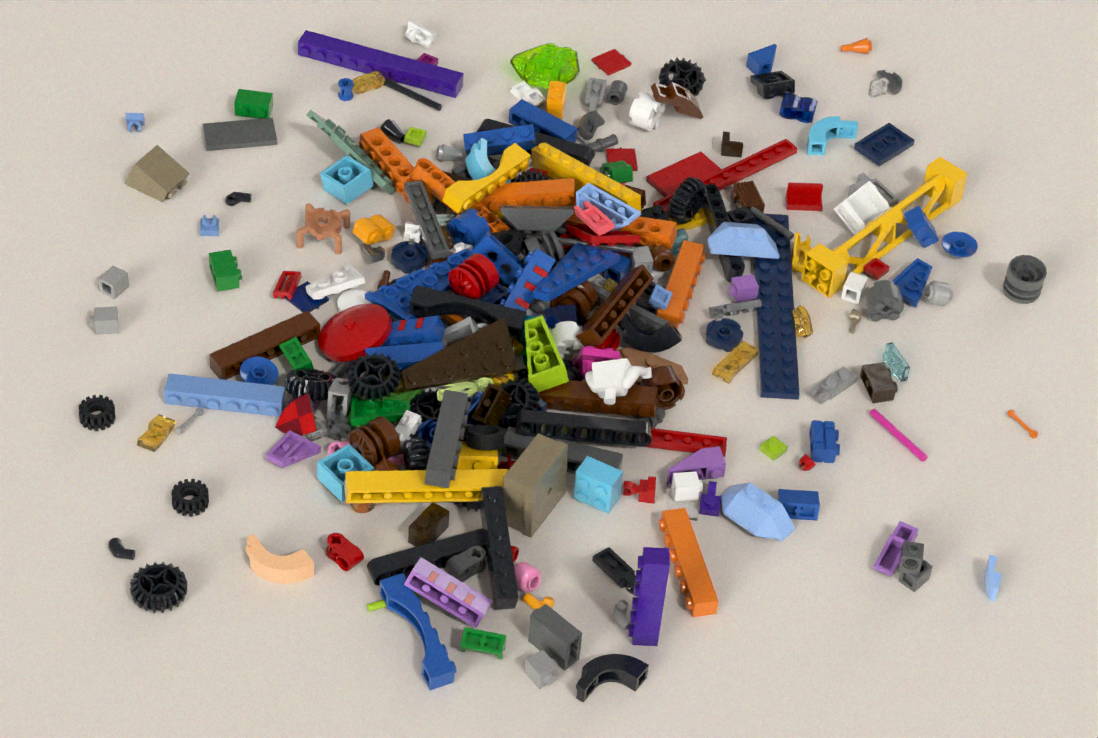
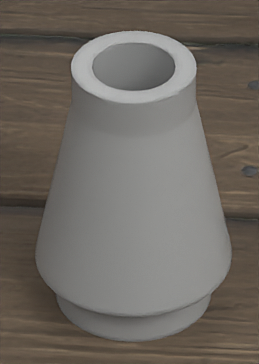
[436,144,463,162]

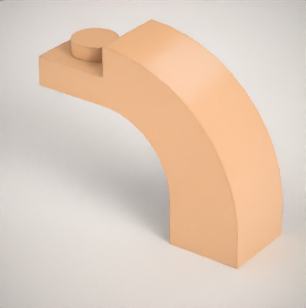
[245,534,314,584]

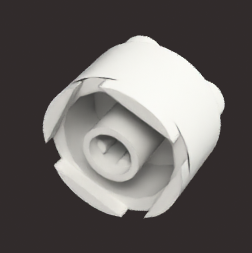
[629,91,666,131]
[549,321,584,361]

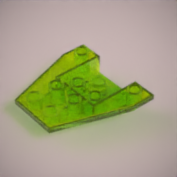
[510,43,580,89]

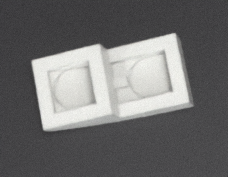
[510,81,547,107]

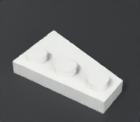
[306,264,365,299]

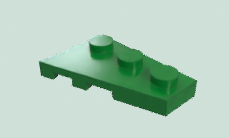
[350,395,411,426]

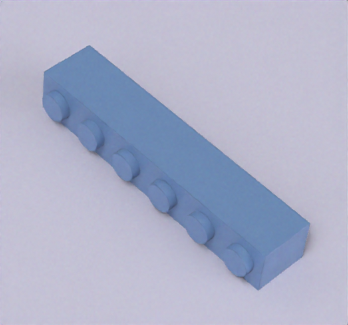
[164,373,285,417]

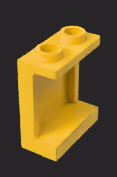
[456,441,498,470]

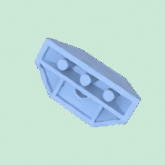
[576,183,641,232]
[707,222,780,259]
[720,482,795,541]

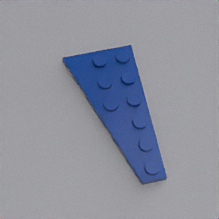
[533,243,620,302]
[365,248,473,321]

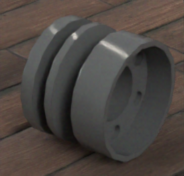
[523,230,565,269]
[1003,255,1047,304]

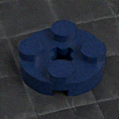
[391,241,428,274]
[705,318,744,352]

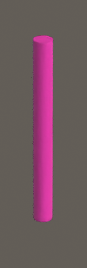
[870,408,928,462]

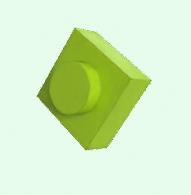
[404,127,427,146]
[759,436,788,461]

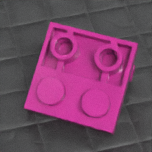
[572,346,620,380]

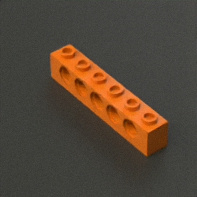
[359,127,433,203]
[566,207,677,250]

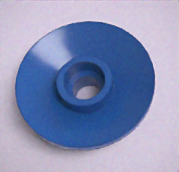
[942,232,978,257]
[240,357,279,385]

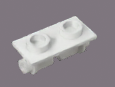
[395,410,422,453]

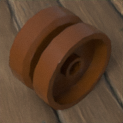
[550,281,598,324]

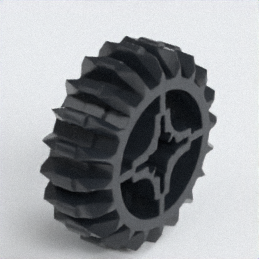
[659,57,705,96]
[668,177,707,224]
[347,351,401,402]
[285,368,336,401]
[498,377,541,429]
[410,388,442,422]
[403,438,429,471]
[130,561,188,614]

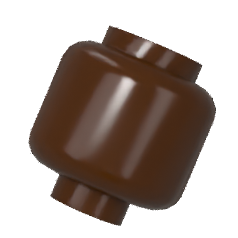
[650,245,675,272]

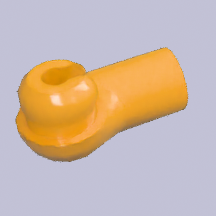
[523,593,555,610]

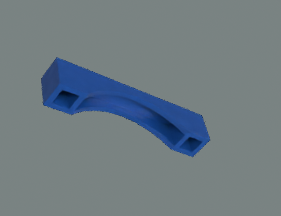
[379,573,457,691]

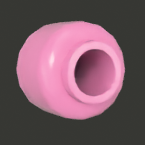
[514,562,541,592]

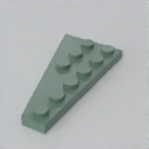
[306,110,396,195]

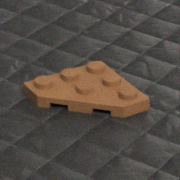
[615,347,688,386]

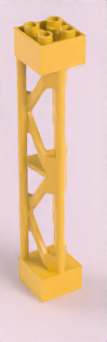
[801,157,968,298]

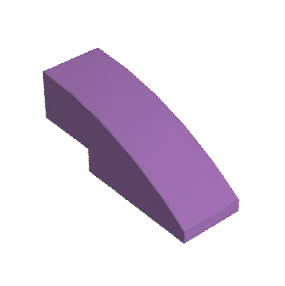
[873,521,918,577]

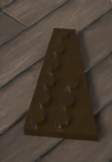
[401,317,519,392]

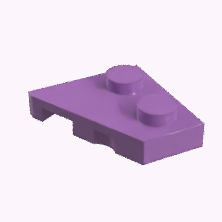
[266,430,321,468]

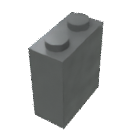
[528,604,582,671]

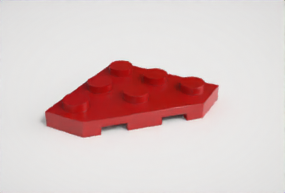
[566,224,641,246]

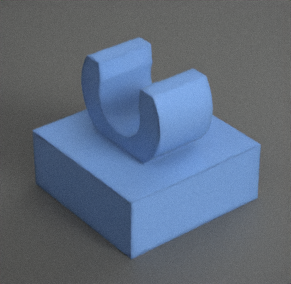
[125,113,145,132]
[200,215,219,236]
[648,284,673,310]

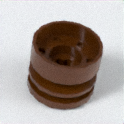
[349,416,401,467]

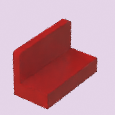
[785,182,823,211]

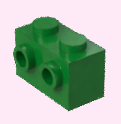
[234,89,273,119]
[209,249,242,292]

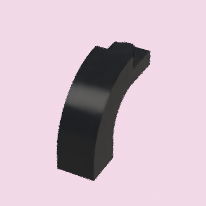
[618,314,682,352]
[576,654,649,702]

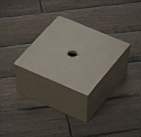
[503,433,568,538]

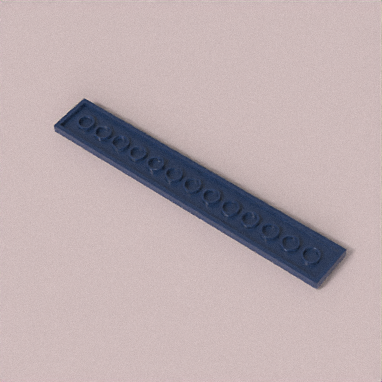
[754,214,800,400]

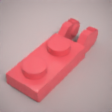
[573,201,614,236]

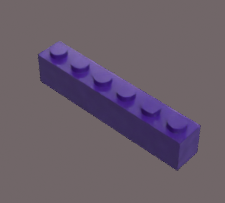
[628,547,670,646]

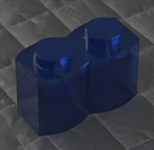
[779,93,818,123]

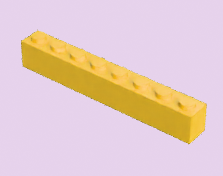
[531,142,641,212]
[344,469,508,504]

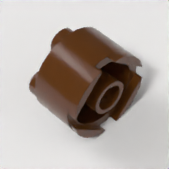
[641,365,685,410]

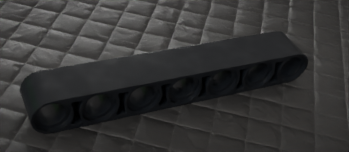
[477,119,595,166]
[702,184,745,283]
[516,410,652,447]
[366,528,487,586]

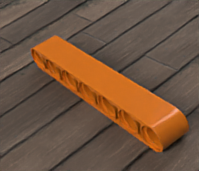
[412,158,510,234]

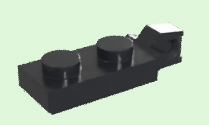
[592,547,638,595]

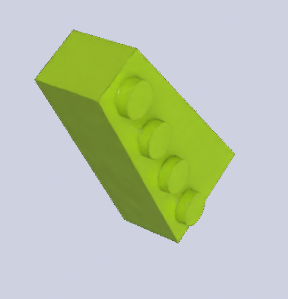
[524,315,569,392]

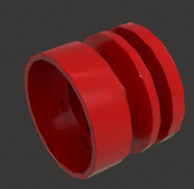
[448,253,499,300]

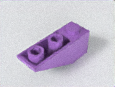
[666,446,726,485]

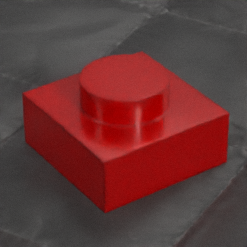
[863,257,890,280]

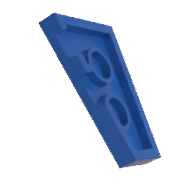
[892,258,933,308]

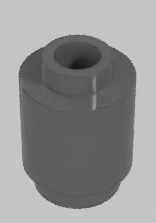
[607,80,628,105]

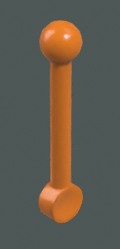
[1008,410,1038,438]

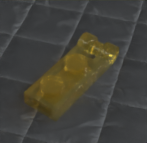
[712,341,759,384]

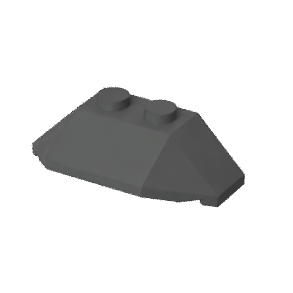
[499,205,574,234]

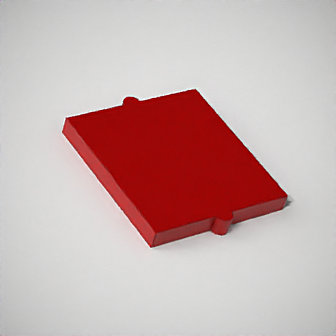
[591,49,632,76]
[606,147,638,171]

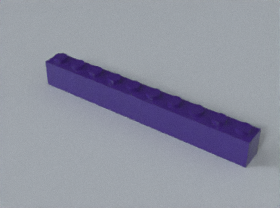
[298,30,464,98]

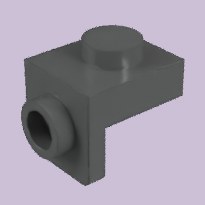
[577,110,605,140]

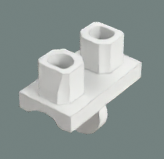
[405,20,437,49]
[404,221,425,244]

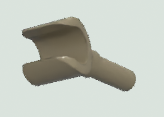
[849,309,861,334]

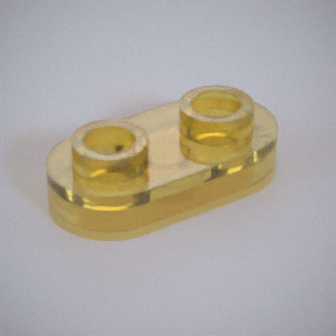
[352,71,385,94]
[792,305,813,338]

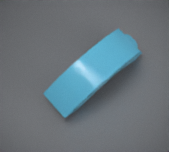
[806,116,858,155]
[465,138,511,183]

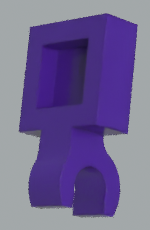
[699,481,721,517]

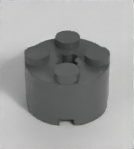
[863,280,904,322]

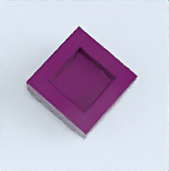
[417,53,438,66]

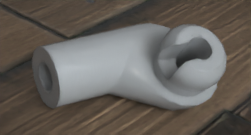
[613,600,633,630]

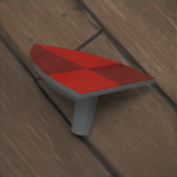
[275,393,318,436]

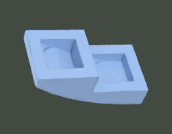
[985,555,1002,602]

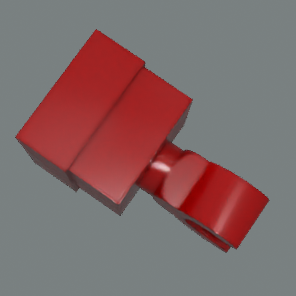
[623,476,656,504]

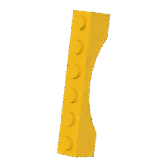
[443,143,531,214]

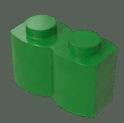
[600,161,633,183]

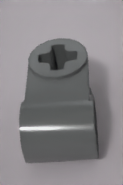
[446,546,486,582]

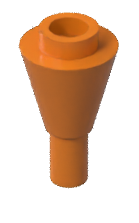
[841,38,872,54]

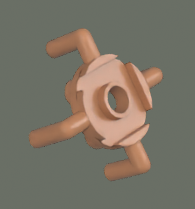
[296,203,350,254]

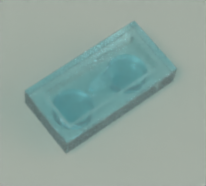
[883,342,910,382]

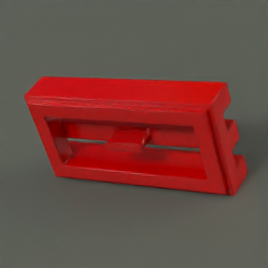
[273,271,302,300]

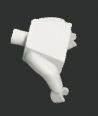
[585,358,652,405]

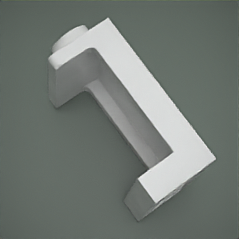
[834,181,890,235]

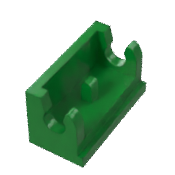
[279,337,314,370]
[460,627,506,659]

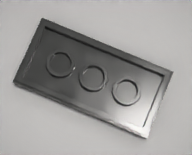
[203,118,277,151]

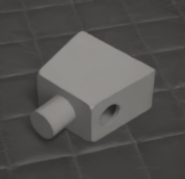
[327,378,354,421]

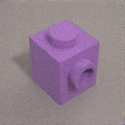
[728,274,759,302]

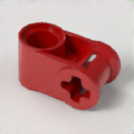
[326,533,364,572]

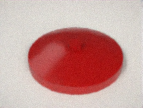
[318,304,392,362]

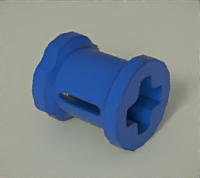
[338,78,354,101]

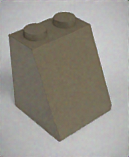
[125,145,190,202]

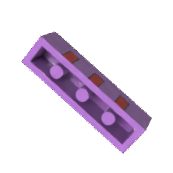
[404,557,493,628]

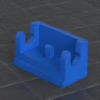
[778,489,820,521]

